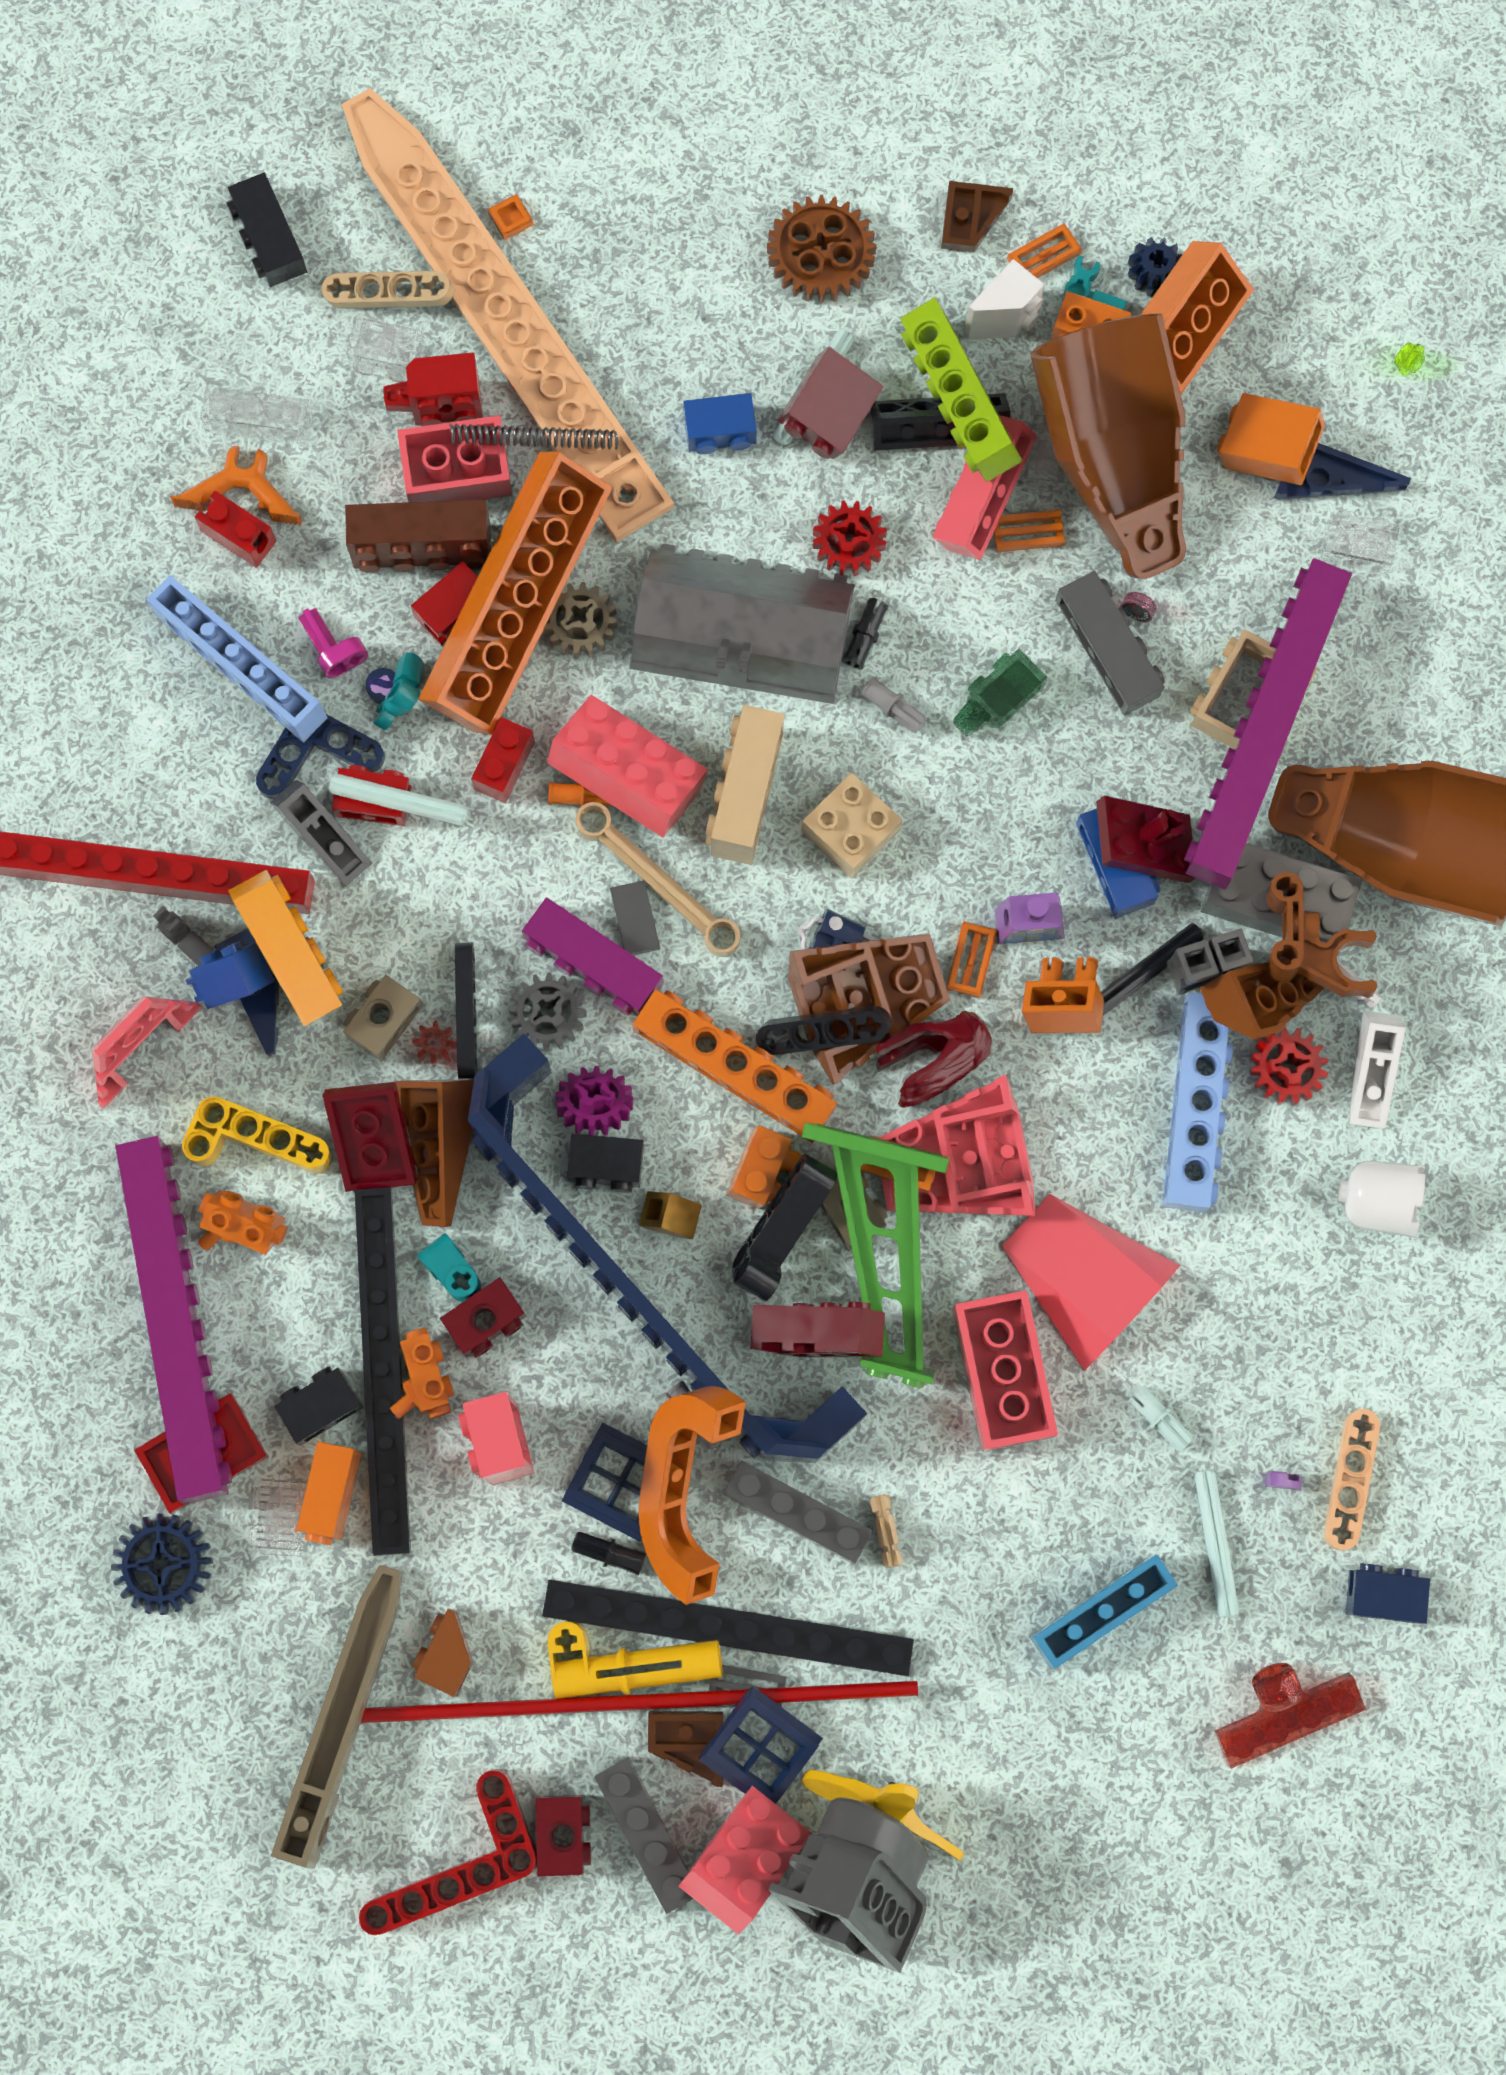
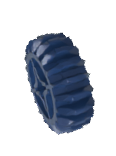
[111,1513,213,1615]

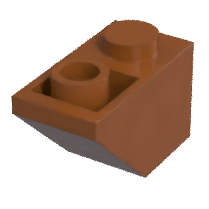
[412,1609,474,1697]

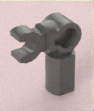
[153,906,214,966]

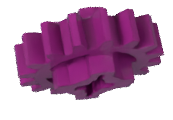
[555,1066,633,1137]

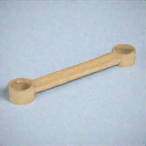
[576,802,740,957]

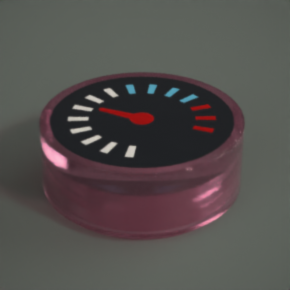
[1120,592,1157,623]

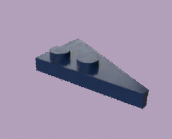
[1274,443,1411,500]
[214,929,279,1056]

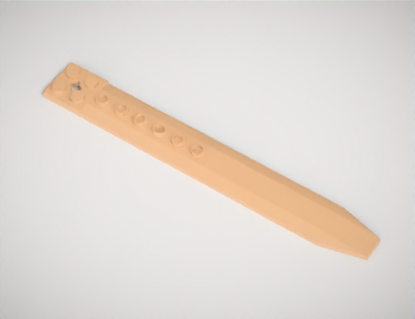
[341,88,674,543]

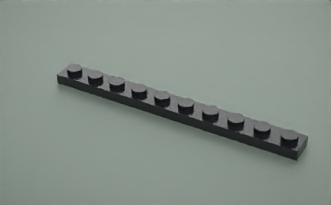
[354,1187,411,1556]
[542,1579,914,1677]

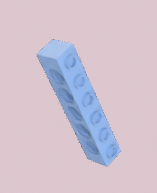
[146,575,328,743]
[1162,992,1233,1213]

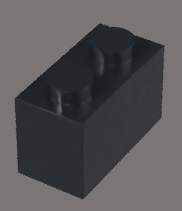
[567,1133,644,1193]
[274,1366,364,1446]

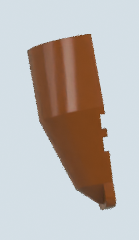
[1030,314,1186,579]
[1268,760,1506,926]

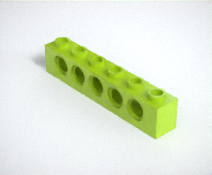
[900,297,1023,482]

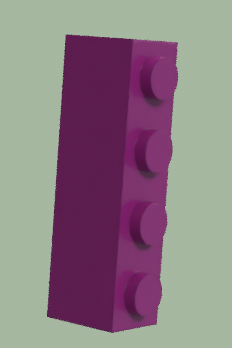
[522,897,664,1016]

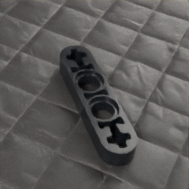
[455,942,477,1079]
[756,1006,892,1055]

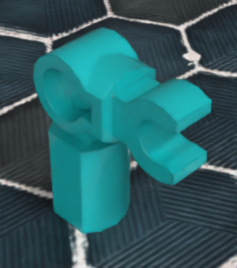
[1062,256,1127,310]
[373,652,424,730]

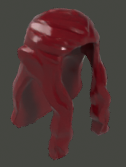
[876,1011,992,1108]

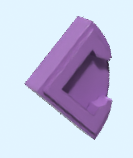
[1265,1471,1302,1490]

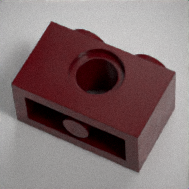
[439,1277,527,1358]
[536,1795,591,1877]

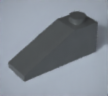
[270,780,372,886]

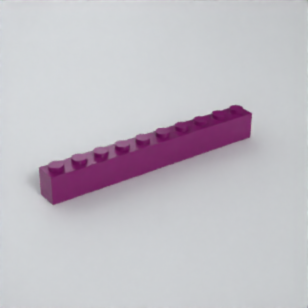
[1184,558,1352,890]
[115,1136,232,1505]

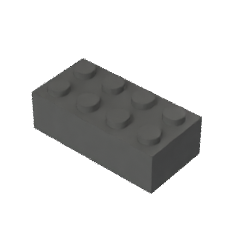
[1200,843,1362,943]

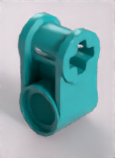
[416,1233,481,1302]

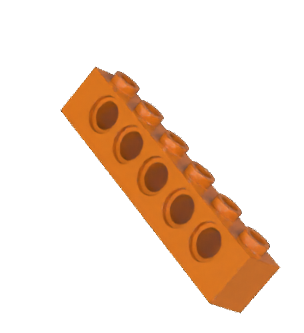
[632,989,837,1144]

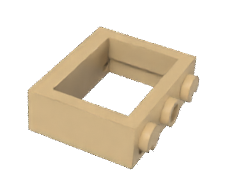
[1190,629,1318,749]

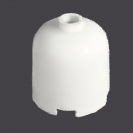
[1338,1161,1425,1238]

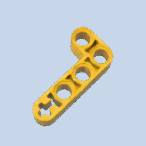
[182,1096,333,1174]

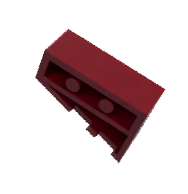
[750,1302,885,1358]

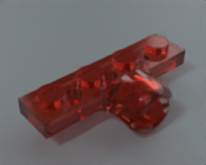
[1214,1662,1366,1769]

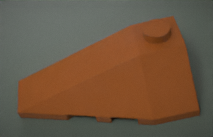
[1200,957,1324,1040]
[396,1079,474,1227]

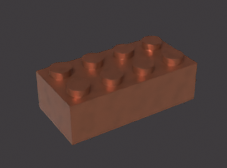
[345,499,491,573]

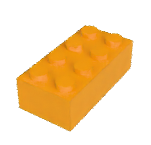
[228,870,344,1026]

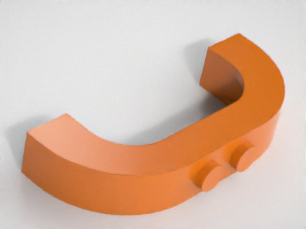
[639,1386,746,1605]

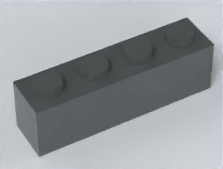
[1055,570,1165,716]
[724,1460,873,1565]
[594,1756,693,1914]

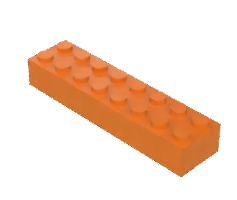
[418,451,613,735]

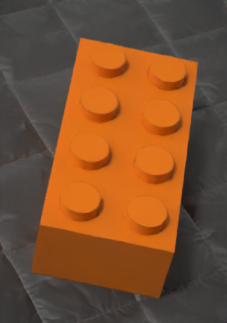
[1141,241,1254,394]

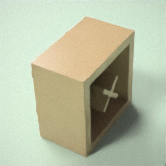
[801,772,902,879]

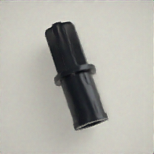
[571,1532,646,1576]

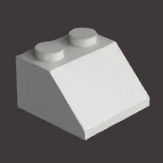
[963,259,1045,340]

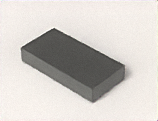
[610,880,660,956]

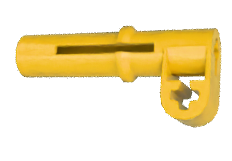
[548,1621,723,1699]

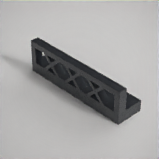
[870,393,1011,451]

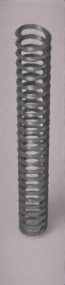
[449,423,619,450]

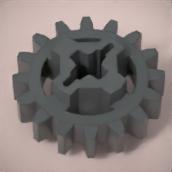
[509,972,587,1051]

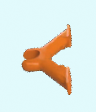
[170,446,302,526]

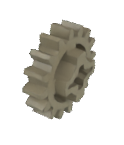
[544,582,618,659]

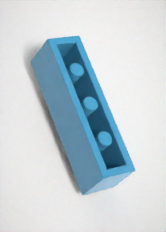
[1029,1554,1178,1669]

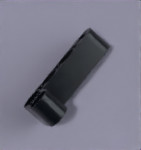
[732,1154,838,1301]

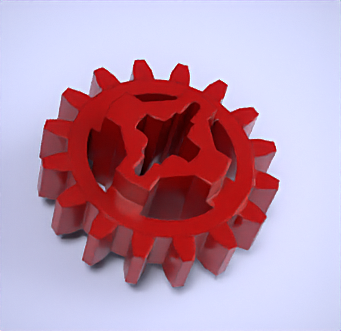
[812,500,887,576]
[1249,1027,1329,1106]

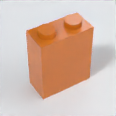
[1217,393,1325,485]
[296,1441,362,1546]

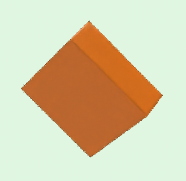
[488,194,534,240]

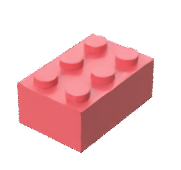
[397,415,512,502]
[678,1786,812,1935]

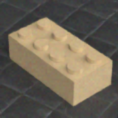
[706,704,785,865]

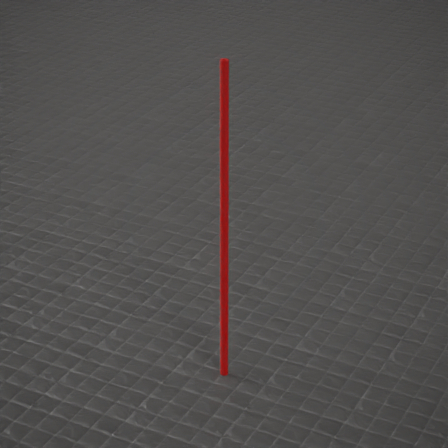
[361,1681,918,1723]

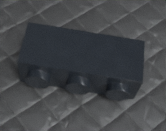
[226,172,308,287]

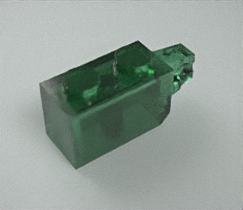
[953,648,1048,737]

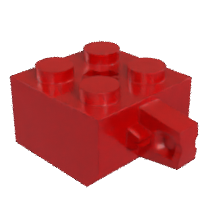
[383,352,483,426]

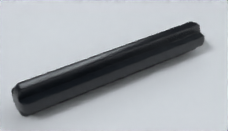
[1101,923,1204,1016]

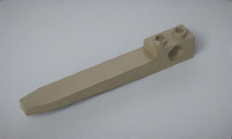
[271,1565,403,1869]

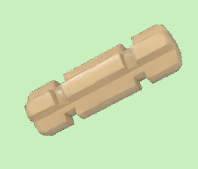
[870,1494,903,1568]

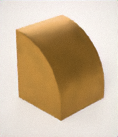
[639,1191,702,1239]

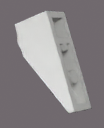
[1349,1011,1406,1129]

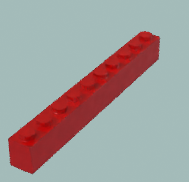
[0,831,315,915]

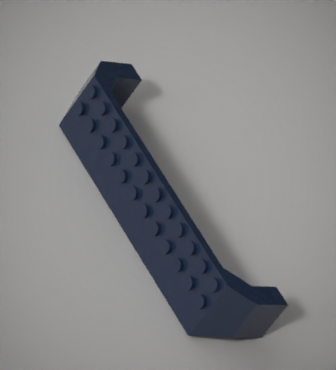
[468,1034,867,1463]

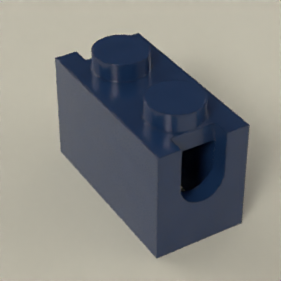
[1346,1563,1430,1624]

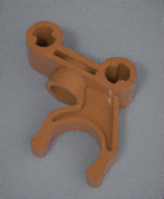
[1266,872,1377,998]

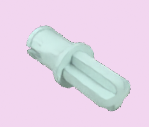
[1128,1385,1193,1452]

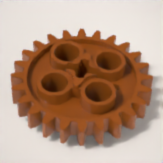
[767,195,876,303]

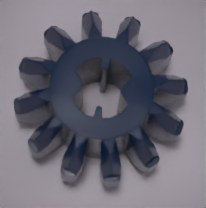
[1128,237,1183,296]

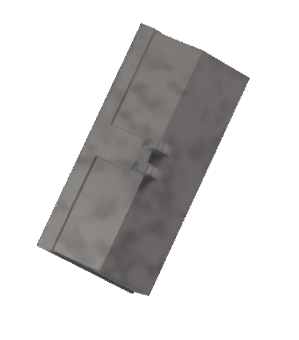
[629,544,855,704]

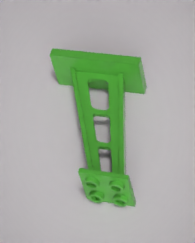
[802,1122,950,1388]

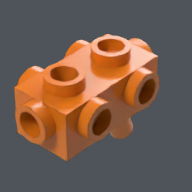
[198,1190,288,1255]
[390,1328,454,1420]

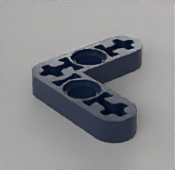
[256,714,385,799]

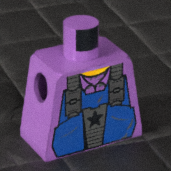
[995,893,1065,944]

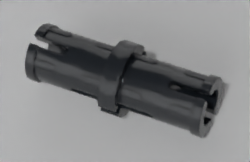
[843,598,889,670]

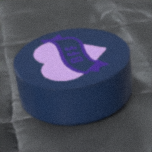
[366,668,395,704]

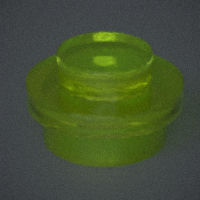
[1394,342,1425,376]

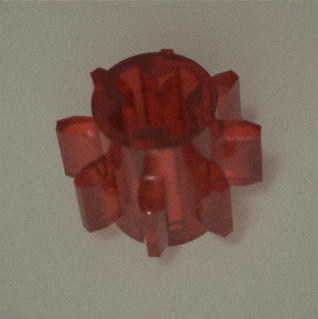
[412,1020,457,1067]

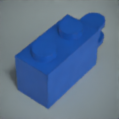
[185,941,275,1009]

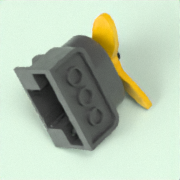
[768,1770,965,1973]

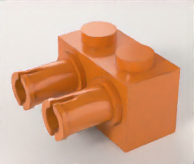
[1022,957,1104,1033]
[726,1125,819,1209]

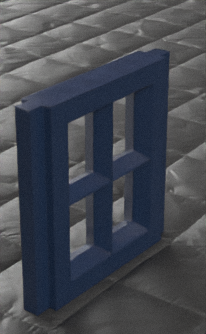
[562,1422,647,1542]
[698,1686,823,1804]

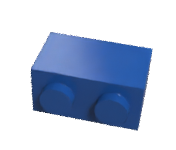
[683,393,757,454]

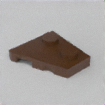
[941,181,1013,252]
[648,1711,723,1787]

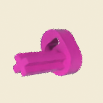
[298,608,368,678]

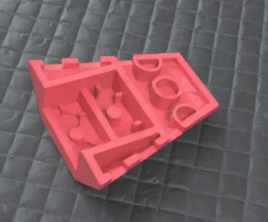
[91,996,203,1109]
[879,1074,1035,1216]
[1001,1194,1181,1371]

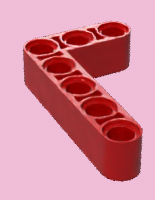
[359,1769,537,1936]

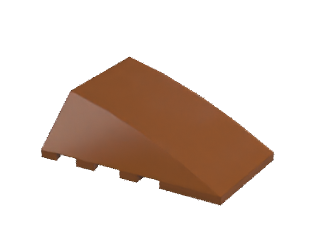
[788,933,950,1085]

